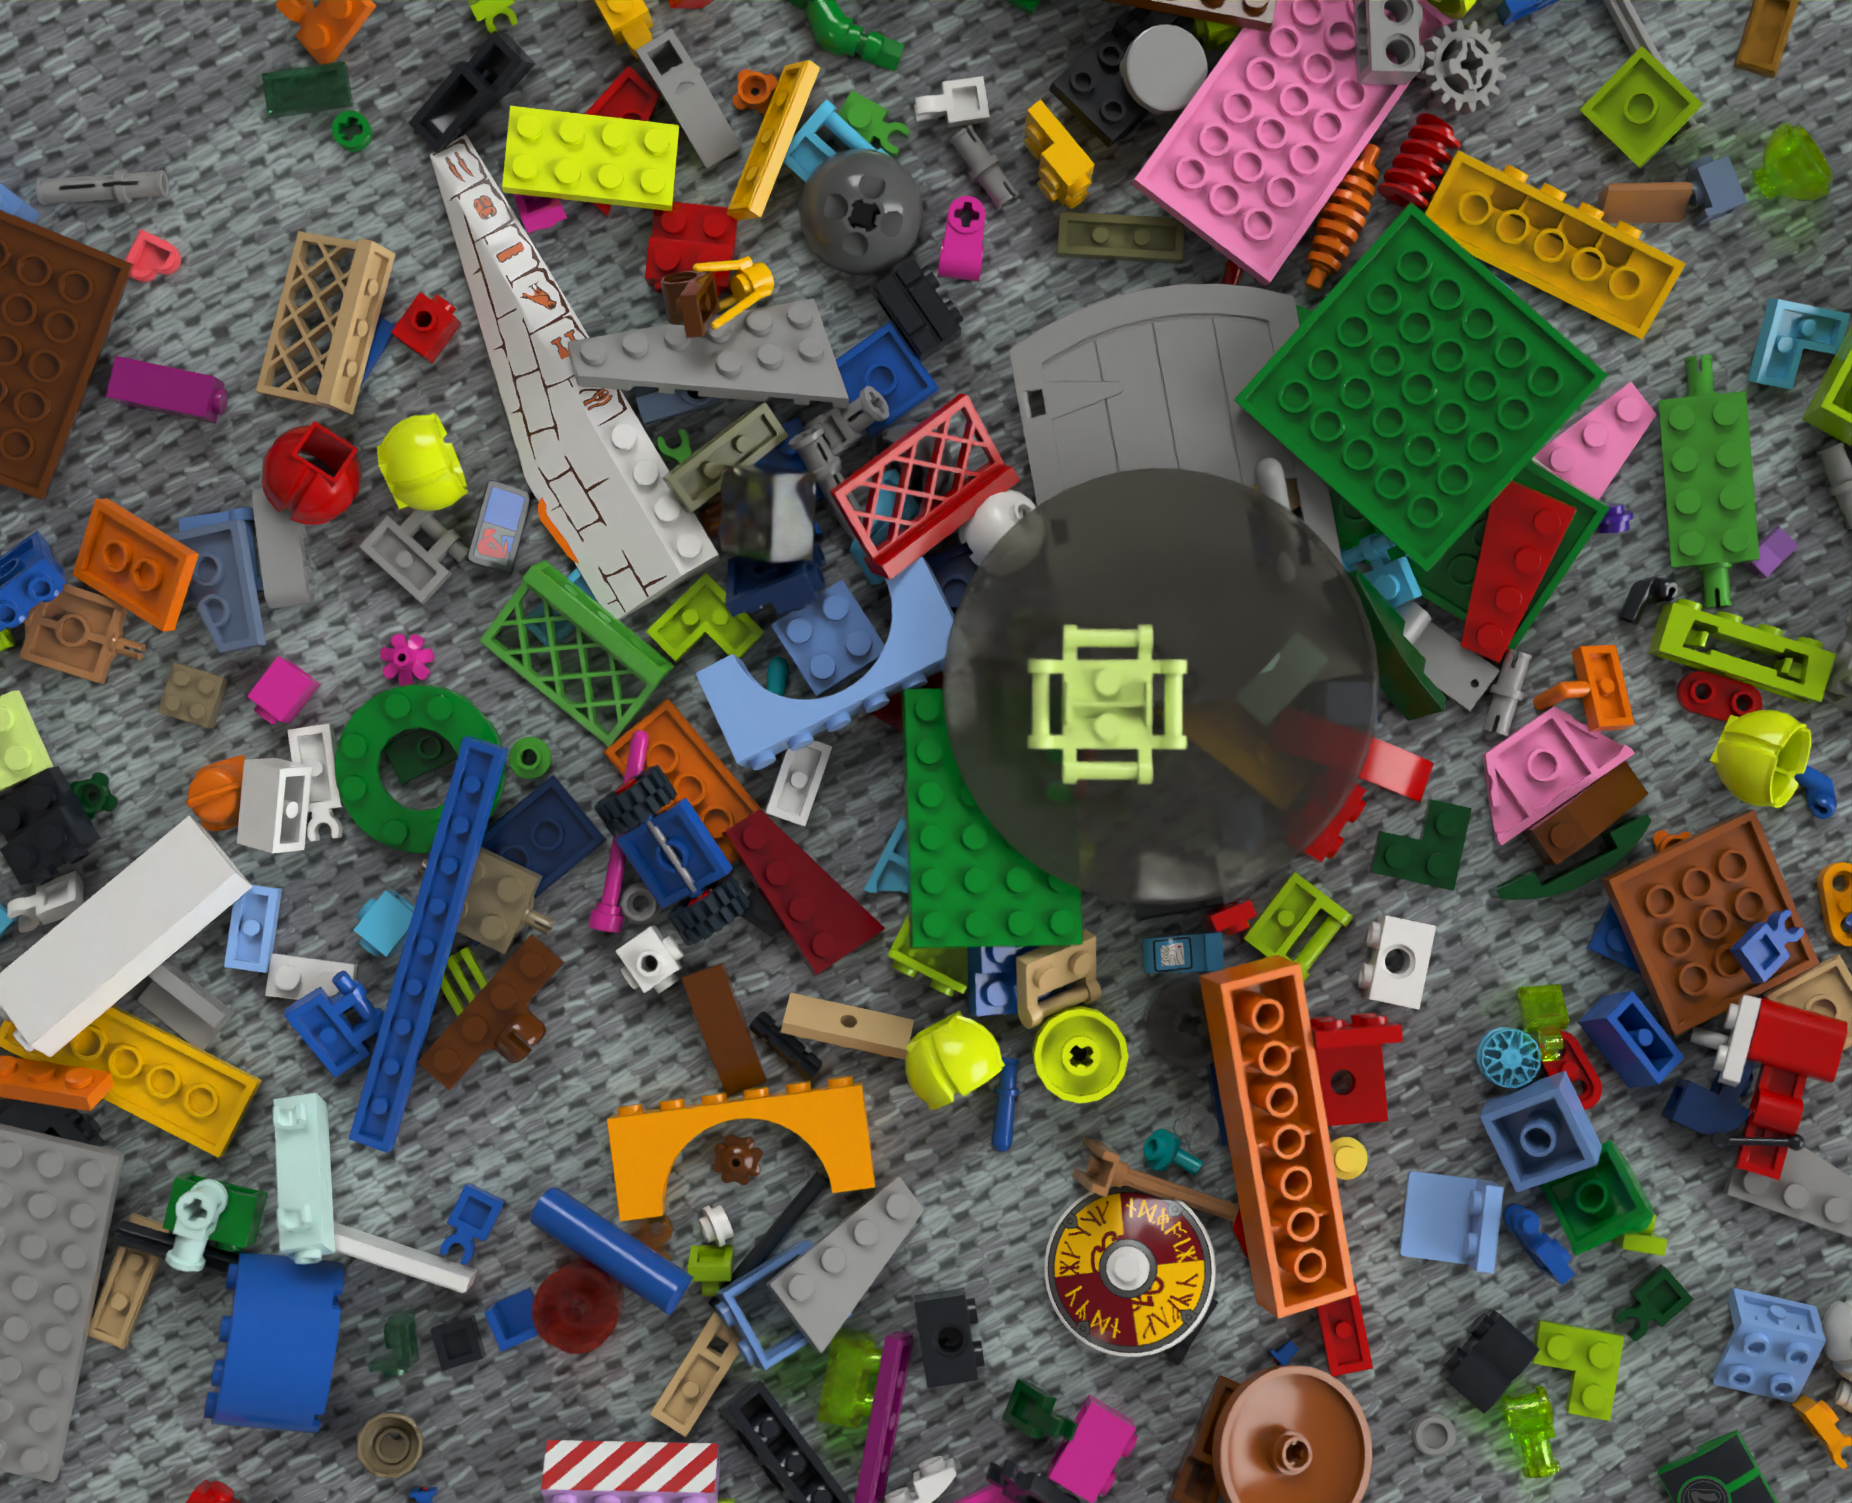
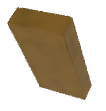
[1733,0,1799,79]

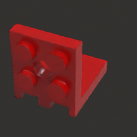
[1309,1013,1403,1126]

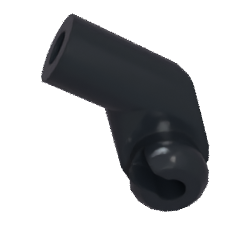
[1618,575,1678,625]

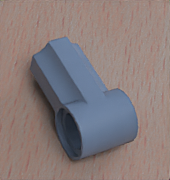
[634,386,720,425]

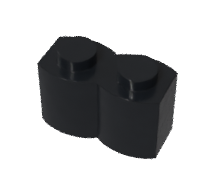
[1439,1310,1540,1414]

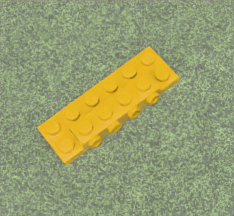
[1424,149,1686,340]

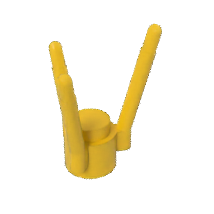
[693,256,774,330]

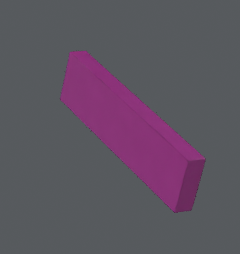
[854,1331,914,1503]

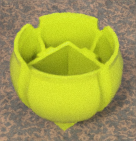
[377,413,469,511]
[1710,710,1811,808]
[905,1010,1005,1110]

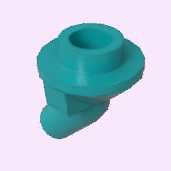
[1143,1129,1204,1176]

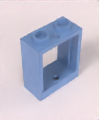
[715,1240,853,1370]

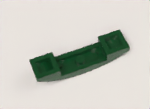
[1488,814,1652,900]

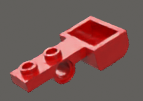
[1733,997,1848,1181]

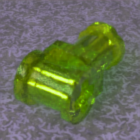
[1500,1385,1561,1478]

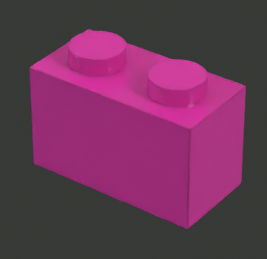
[1047,1394,1138,1503]

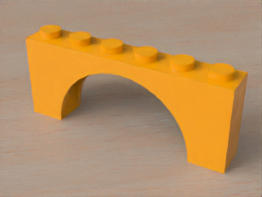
[607,1075,876,1222]

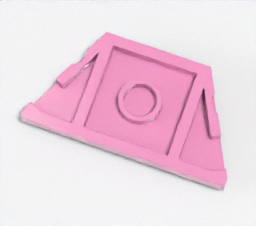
[1482,706,1635,846]

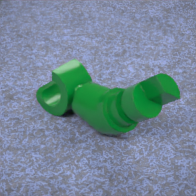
[789,0,905,71]

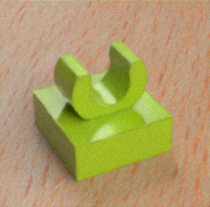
[467,0,517,34]
[1612,1214,1667,1256]
[687,1245,734,1297]

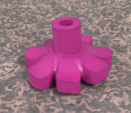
[380,634,434,686]

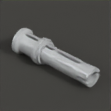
[788,425,863,544]

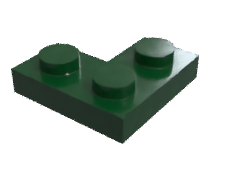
[1369,799,1472,891]

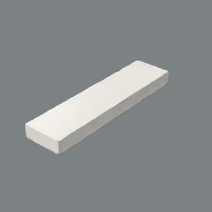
[334,1222,477,1293]

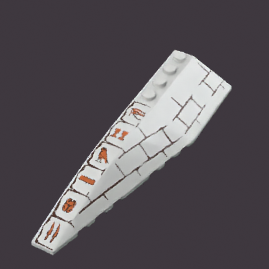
[430,134,720,620]

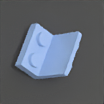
[1399,1170,1504,1274]
[1713,1287,1826,1402]

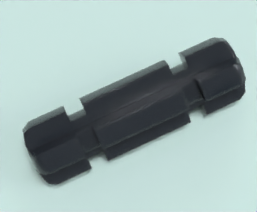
[749,1011,822,1079]

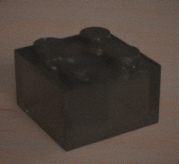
[719,464,817,562]

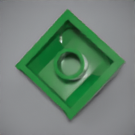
[1539,1140,1654,1256]

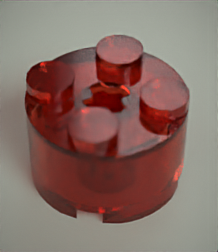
[532,1258,625,1354]

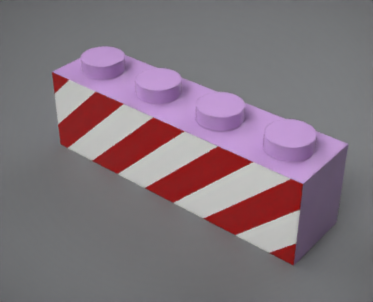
[541,1440,720,1503]

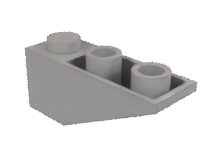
[636,28,742,170]

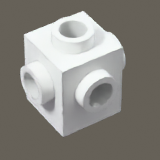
[616,925,684,994]

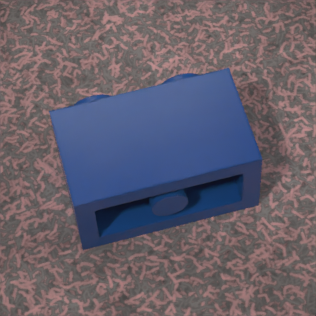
[1577,990,1684,1088]

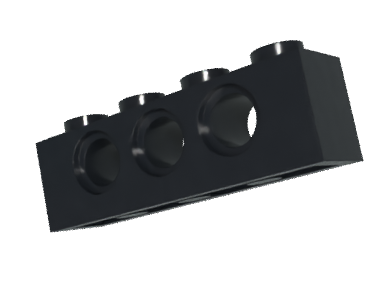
[717,1380,852,1503]

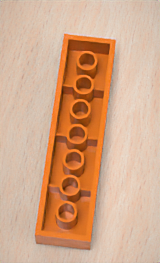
[1199,955,1356,1318]

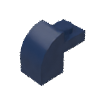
[1661,1061,1755,1135]

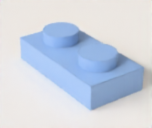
[224,884,282,973]

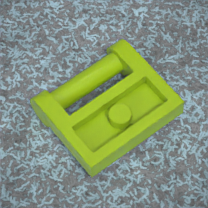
[1242,871,1354,983]

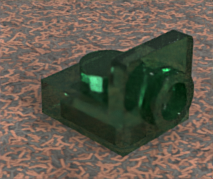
[368,1309,420,1377]

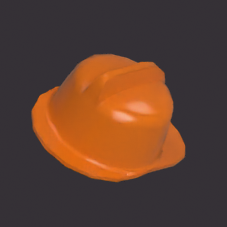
[186,755,246,831]

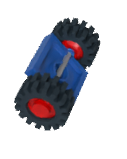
[594,765,750,946]

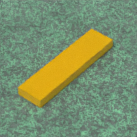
[727,60,820,221]

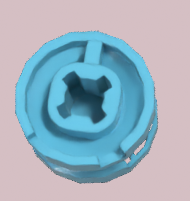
[1475,1027,1541,1088]

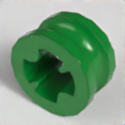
[332,110,372,152]

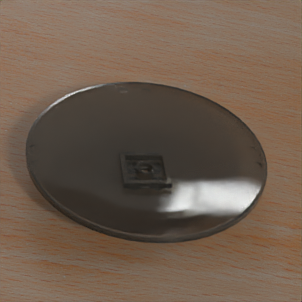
[943,468,1379,904]

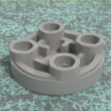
[1119,24,1208,115]

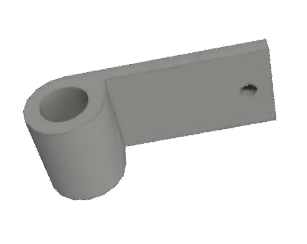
[1394,600,1500,712]

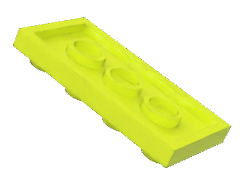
[502,106,679,211]

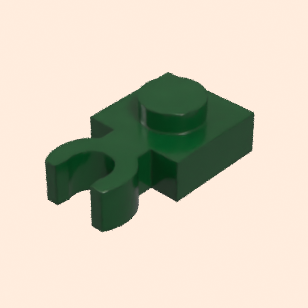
[1612,1264,1694,1341]

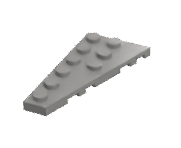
[568,298,849,409]

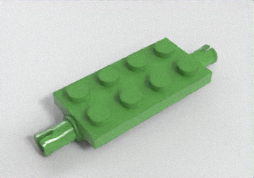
[1658,355,1760,608]

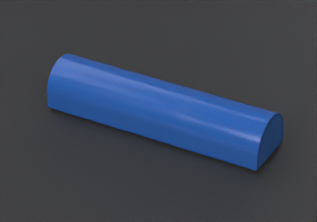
[530,1187,693,1315]

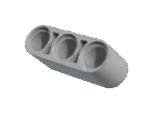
[252,488,315,609]

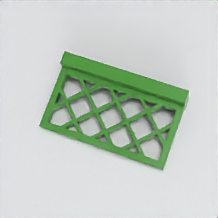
[479,560,675,747]

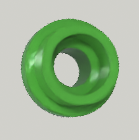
[509,737,552,779]

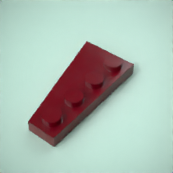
[722,809,886,976]

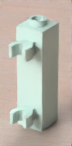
[273,1093,335,1264]

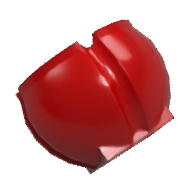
[261,421,362,525]

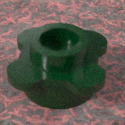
[70,772,118,820]

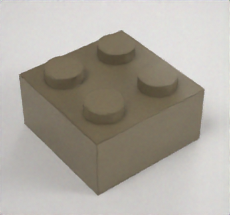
[157,662,230,729]

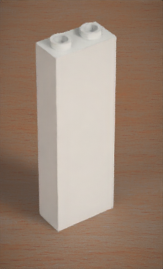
[0,816,253,1057]

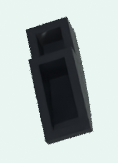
[408,31,536,153]

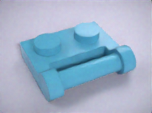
[783,99,888,182]

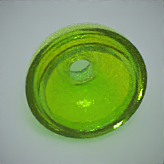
[1753,121,1833,201]

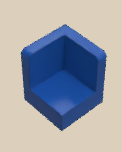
[484,1286,548,1352]

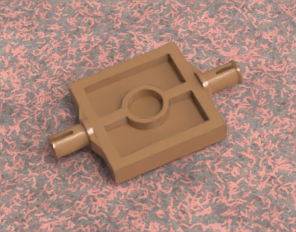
[19,584,146,684]

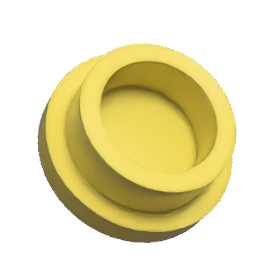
[1330,1136,1368,1180]

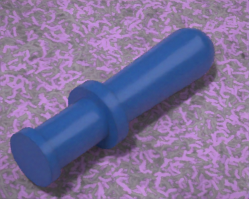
[991,1057,1020,1152]

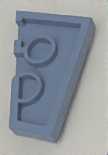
[167,519,266,653]

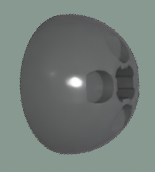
[799,148,923,275]

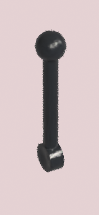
[1711,1132,1805,1151]

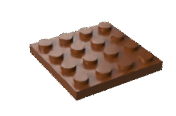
[1601,809,1819,1036]

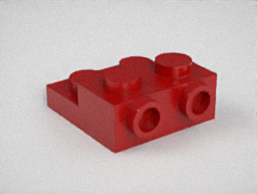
[645,202,738,298]

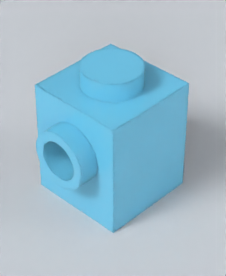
[354,890,415,957]

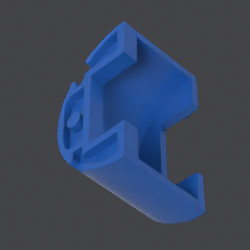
[203,1251,344,1433]

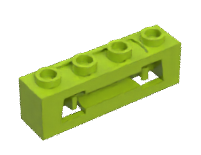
[1648,599,1836,704]

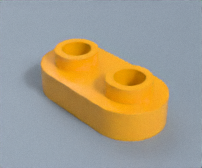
[1817,862,1852,947]

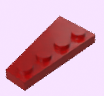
[1460,480,1576,663]

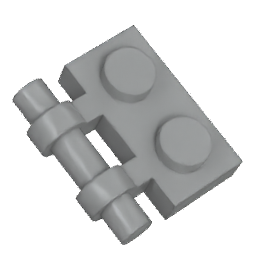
[359,507,469,604]

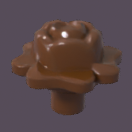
[713,1135,763,1185]

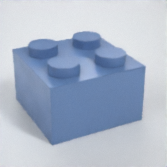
[771,579,885,698]
[1479,1071,1602,1193]

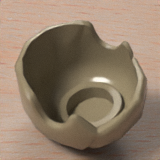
[356,1411,423,1479]

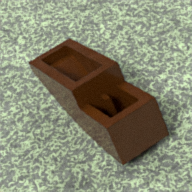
[681,962,767,1095]
[1165,1375,1241,1503]

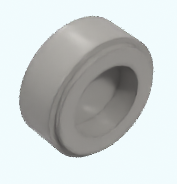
[1411,1412,1456,1457]

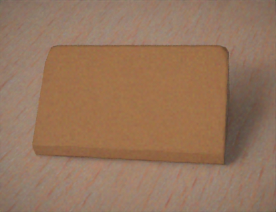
[1598,182,1693,224]

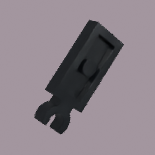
[986,1460,1081,1503]

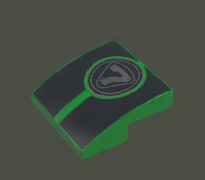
[1658,1430,1778,1503]

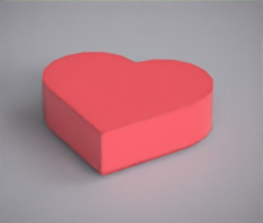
[125,229,181,283]

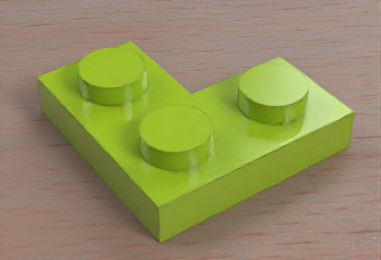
[646,573,766,662]
[1531,1319,1624,1421]

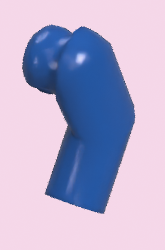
[1794,765,1837,819]

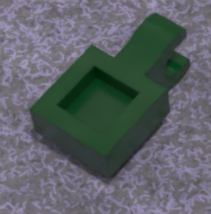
[1002,1379,1078,1441]

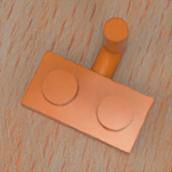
[1533,645,1635,732]

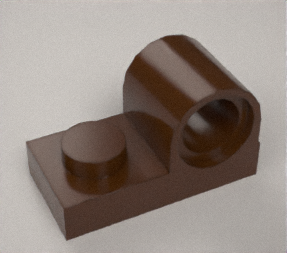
[661,270,720,338]

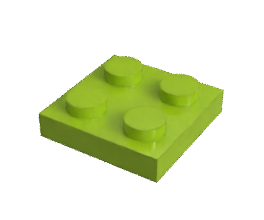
[1580,46,1703,169]

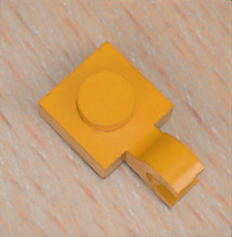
[1791,1395,1852,1469]

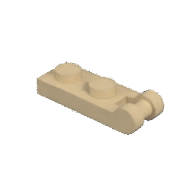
[650,1310,741,1437]

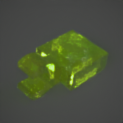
[1516,984,1570,1062]

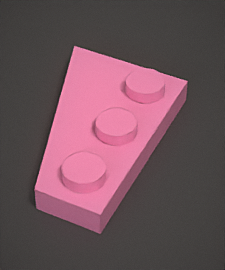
[1534,382,1657,499]

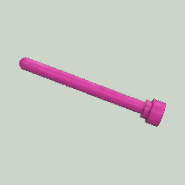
[588,730,649,933]

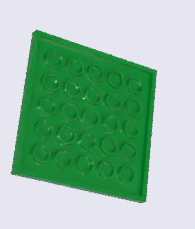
[1234,202,1609,573]

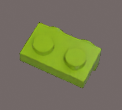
[887,913,968,997]

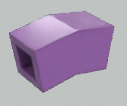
[1742,525,1799,580]

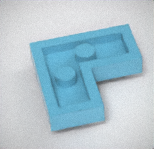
[1747,298,1850,390]

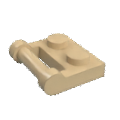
[1016,929,1102,1029]

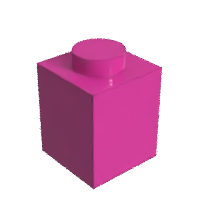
[247,656,321,725]

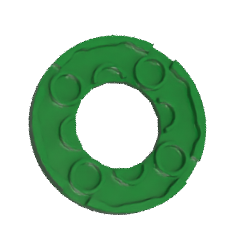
[335,684,506,853]

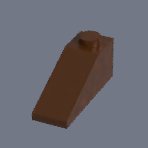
[1522,761,1649,865]

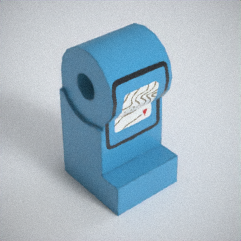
[1142,931,1224,973]

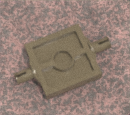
[417,847,555,954]

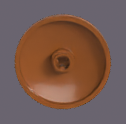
[1212,1365,1372,1503]

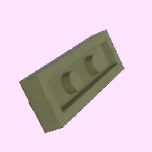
[1057,212,1185,264]
[662,401,788,513]

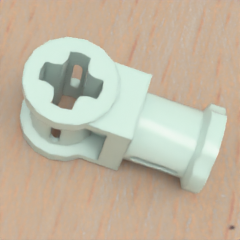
[165,1179,228,1272]

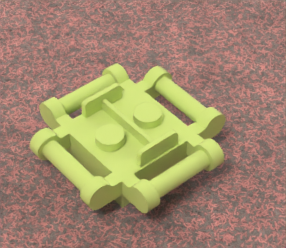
[1027,625,1187,784]

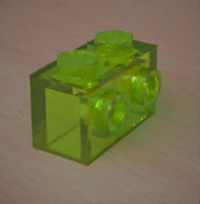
[817,1328,882,1429]

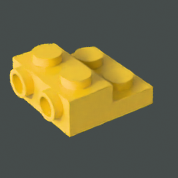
[1024,99,1095,210]

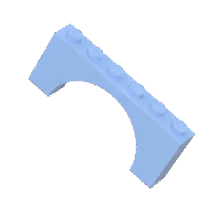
[695,556,973,770]

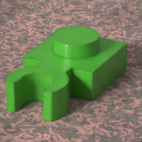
[838,90,910,157]

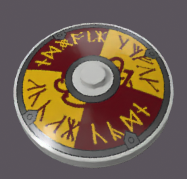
[1044,1185,1216,1357]

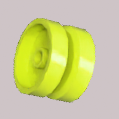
[1032,1005,1129,1104]

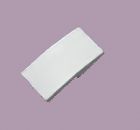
[884,1456,956,1503]

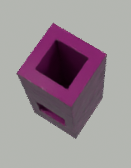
[106,356,228,424]

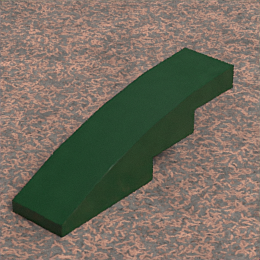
[1321,569,1446,721]

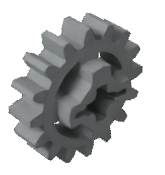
[1417,20,1507,116]

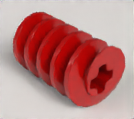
[1377,113,1461,209]

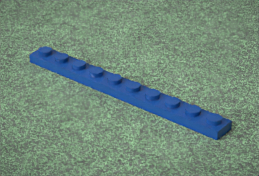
[349,735,509,1153]

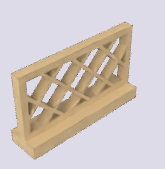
[255,231,396,415]

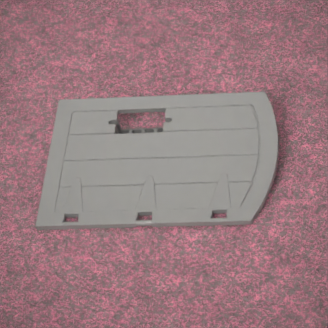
[1009,284,1362,711]

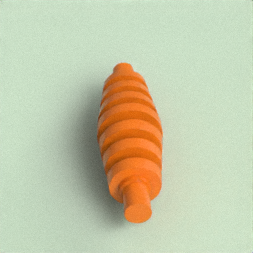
[1305,143,1381,291]

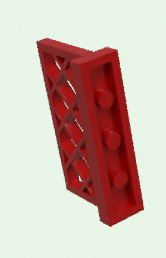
[829,393,1020,580]

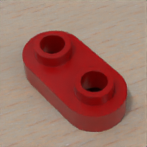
[1676,671,1763,723]
[1535,1029,1602,1110]

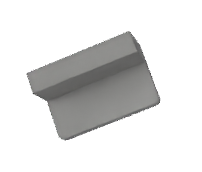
[138,960,235,1050]

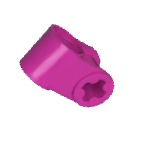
[938,196,986,282]

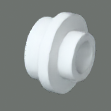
[698,1205,734,1248]

